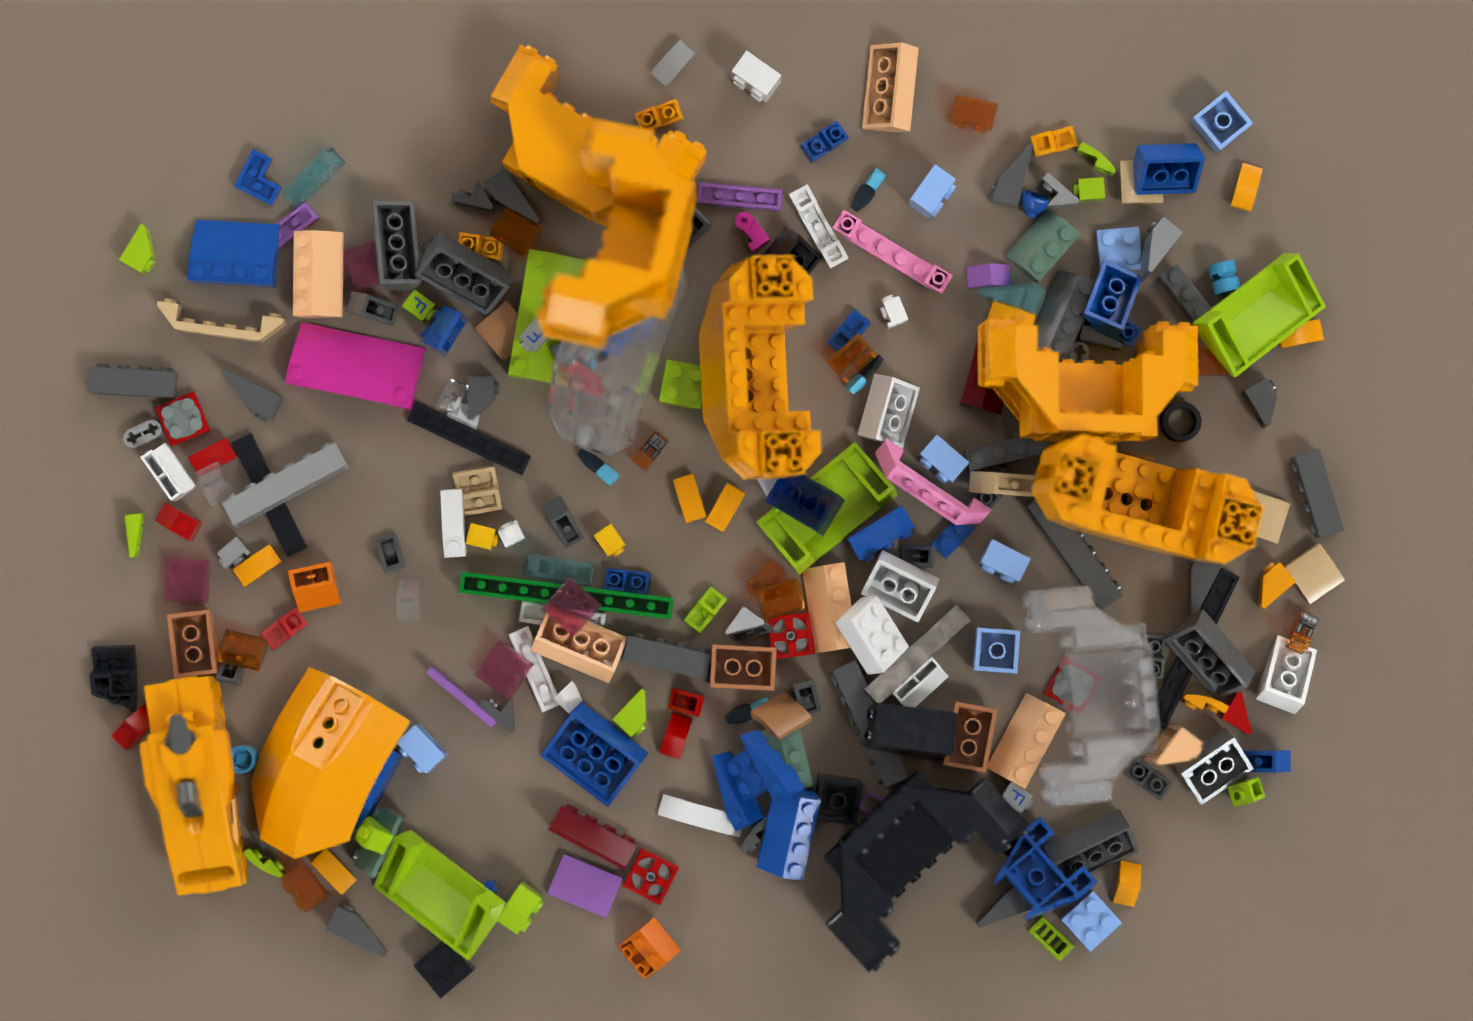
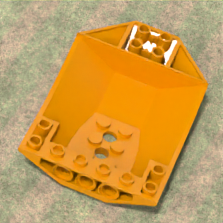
[250,667,411,859]

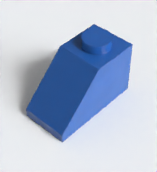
[1243,750,1291,773]

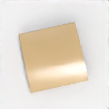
[1120,160,1163,204]
[452,465,502,516]
[1253,491,1290,544]
[1284,543,1344,604]

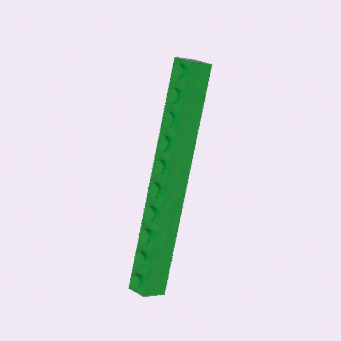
[459,572,674,620]

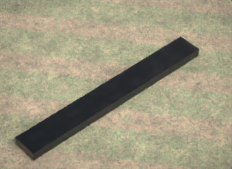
[1145,568,1240,729]

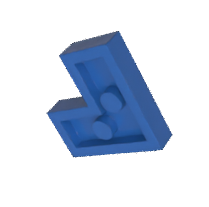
[234,149,282,206]

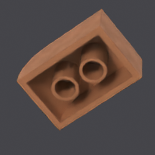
[167,609,220,678]
[710,644,777,691]
[942,701,998,773]

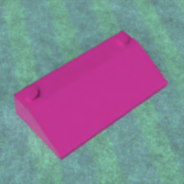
[285,322,426,410]

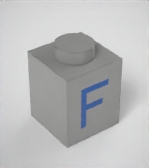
[519,318,549,353]
[1001,781,1033,813]

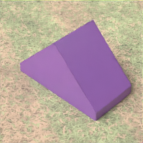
[967,263,1010,288]

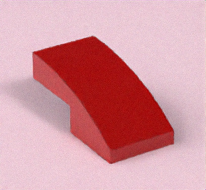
[260,607,308,651]

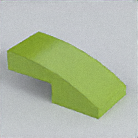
[1076,142,1116,177]
[683,586,727,635]

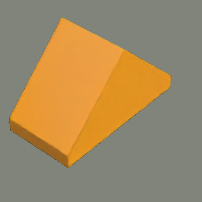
[1112,861,1142,907]

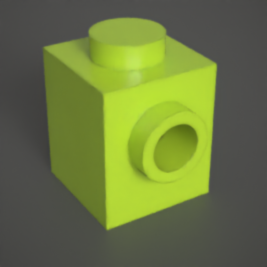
[1227,777,1266,807]

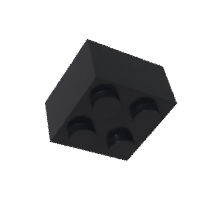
[815,773,863,825]
[413,941,476,999]

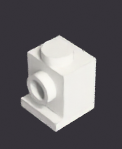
[880,294,908,329]
[498,520,526,548]

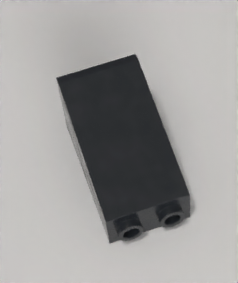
[864,703,957,761]

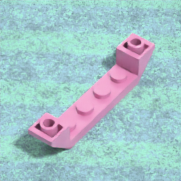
[833,210,953,294]
[875,438,991,525]

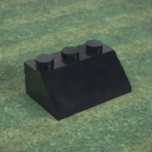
[762,227,822,275]

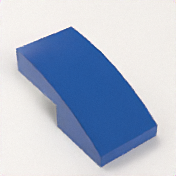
[827,309,871,356]

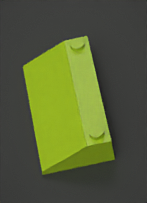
[508,249,588,387]
[1193,253,1326,377]
[756,442,898,575]
[373,830,506,960]

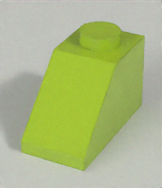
[119,224,156,275]
[613,688,646,737]
[354,816,394,854]

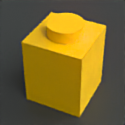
[465,523,499,550]
[593,524,626,558]

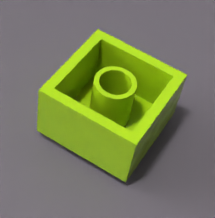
[659,359,702,411]
[498,881,544,935]

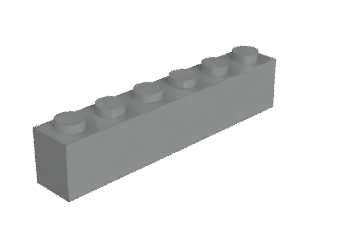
[222,442,349,528]

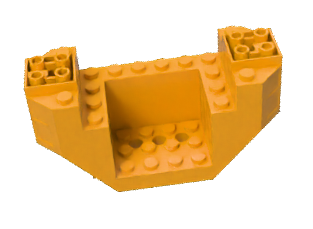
[490,45,707,228]
[537,118,697,349]
[699,255,821,479]
[978,315,1198,443]
[1032,434,1264,564]

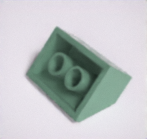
[1005,209,1081,284]
[760,728,813,788]
[353,806,407,878]

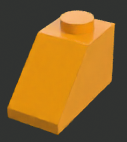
[1258,562,1296,609]

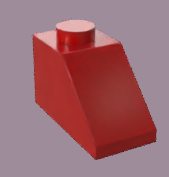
[155,502,203,541]
[111,704,150,750]

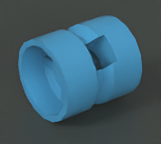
[1207,260,1241,296]
[231,745,259,774]

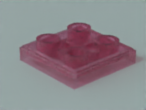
[343,240,379,293]
[164,558,210,603]
[542,577,602,637]
[475,640,534,700]

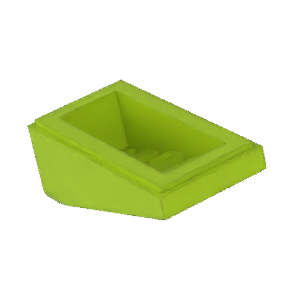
[124,513,145,558]
[1028,916,1075,962]

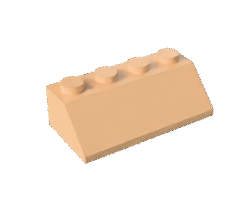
[862,42,918,132]
[293,230,344,318]
[802,562,852,653]
[530,605,628,683]
[987,693,1066,789]
[1144,724,1203,765]

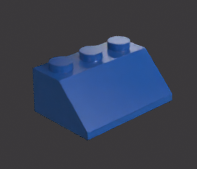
[1133,143,1205,195]
[1083,260,1141,340]
[846,505,915,563]

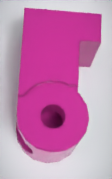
[735,212,770,254]

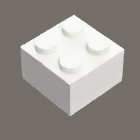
[732,50,781,103]

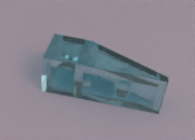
[282,147,346,208]
[977,282,1047,317]
[523,553,594,585]

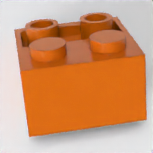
[288,562,342,613]
[617,917,681,980]

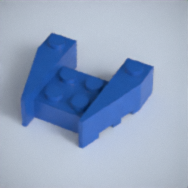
[712,730,805,832]
[993,817,1098,921]

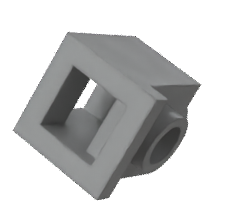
[217,537,253,569]

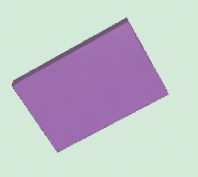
[547,854,623,918]

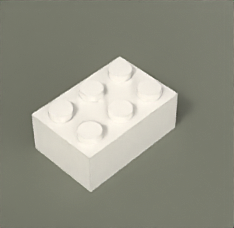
[861,550,940,622]
[835,595,909,674]

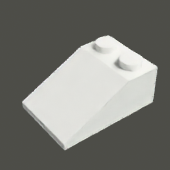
[1256,635,1317,714]

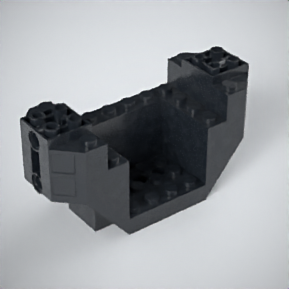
[823,770,1029,972]

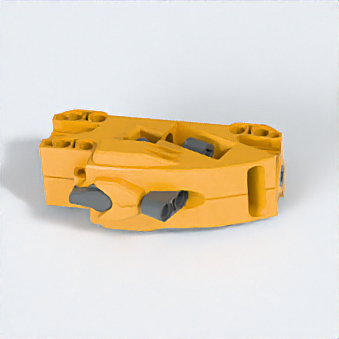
[140,675,248,896]

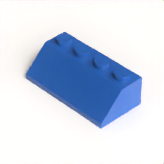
[354,749,404,829]
[756,790,821,881]

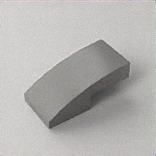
[651,40,696,87]

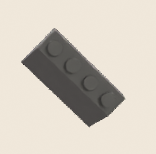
[371,201,421,290]
[415,232,511,315]
[1034,269,1095,363]
[1164,610,1255,700]
[1043,809,1139,879]

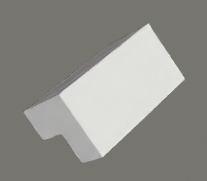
[140,443,197,502]
[892,657,949,707]

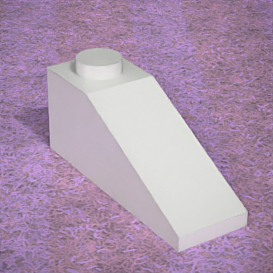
[440,489,467,558]

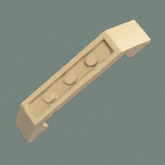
[157,298,287,343]
[968,471,1036,497]

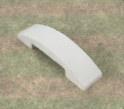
[789,184,849,269]
[658,794,742,837]

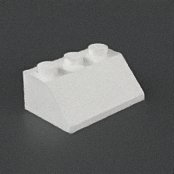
[857,374,920,449]

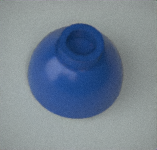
[1021,191,1050,218]

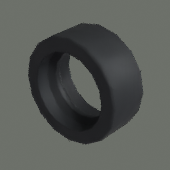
[1160,401,1202,442]

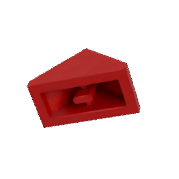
[668,688,704,717]
[1219,691,1252,734]
[659,712,692,759]

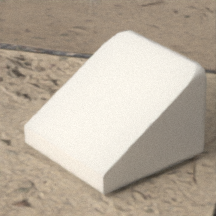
[554,681,583,714]

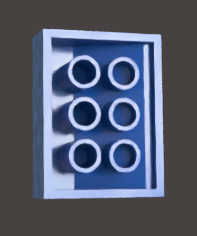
[187,220,281,288]
[540,702,649,807]

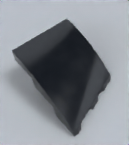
[89,645,138,712]

